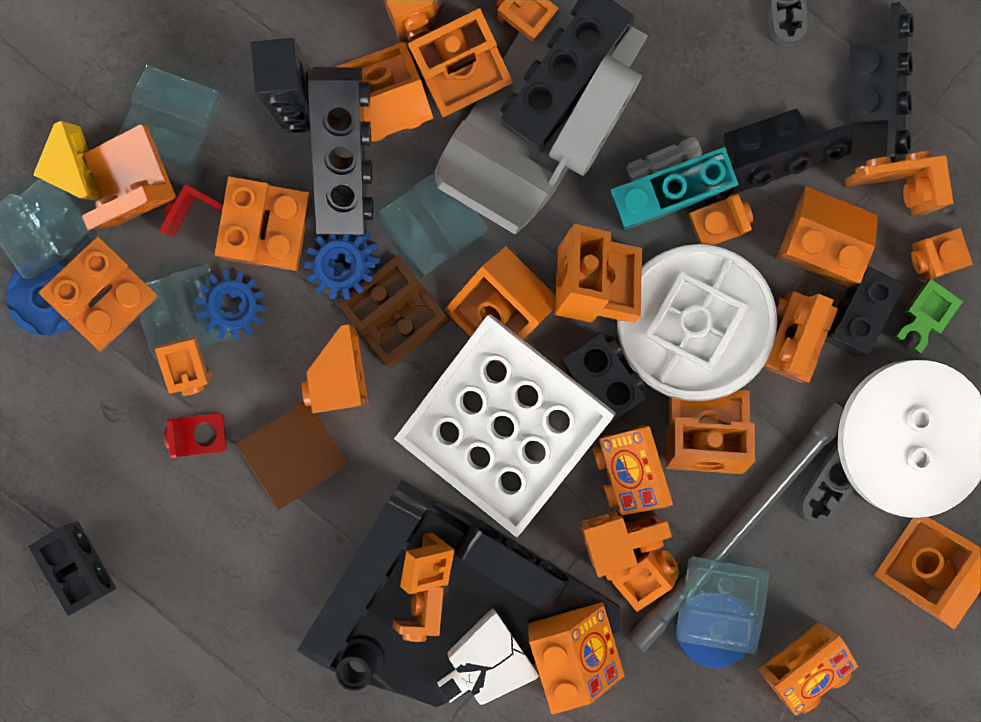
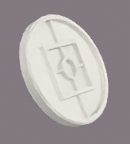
[617,244,777,401]
[838,360,981,518]

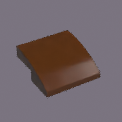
[337,255,450,369]
[236,401,349,511]

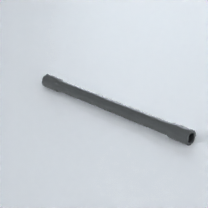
[627,402,844,652]

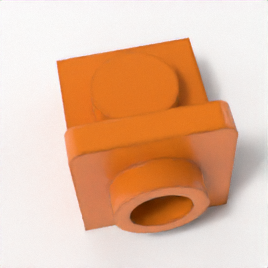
[496,0,559,43]
[688,193,753,246]
[911,228,973,280]
[155,336,213,396]
[400,532,454,594]
[612,548,680,612]
[392,586,444,642]

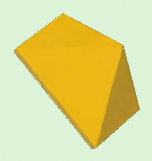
[33,121,101,201]

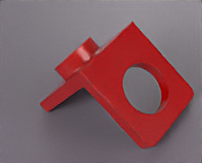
[160,184,223,238]
[164,413,227,459]

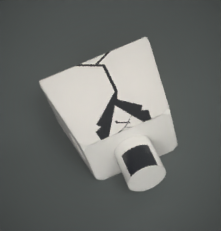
[437,608,539,705]

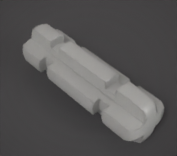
[626,137,702,182]

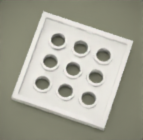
[394,314,616,538]

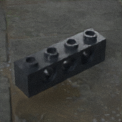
[500,0,635,152]
[250,38,312,133]
[308,67,374,235]

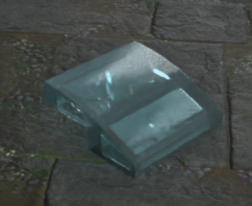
[118,65,220,170]
[377,172,489,278]
[0,178,97,279]
[138,264,231,363]
[676,557,769,654]

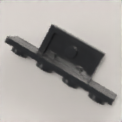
[849,2,914,163]
[704,108,853,203]

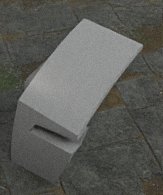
[435,0,648,234]

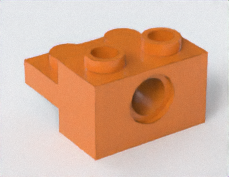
[408,8,513,118]
[214,176,311,272]
[554,224,642,323]
[38,237,158,352]
[763,291,838,383]
[665,390,755,474]
[578,511,672,581]

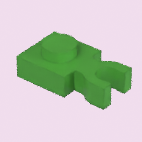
[892,279,963,354]

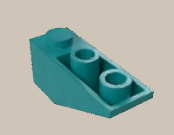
[611,147,739,231]

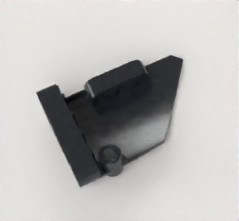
[297,479,622,708]

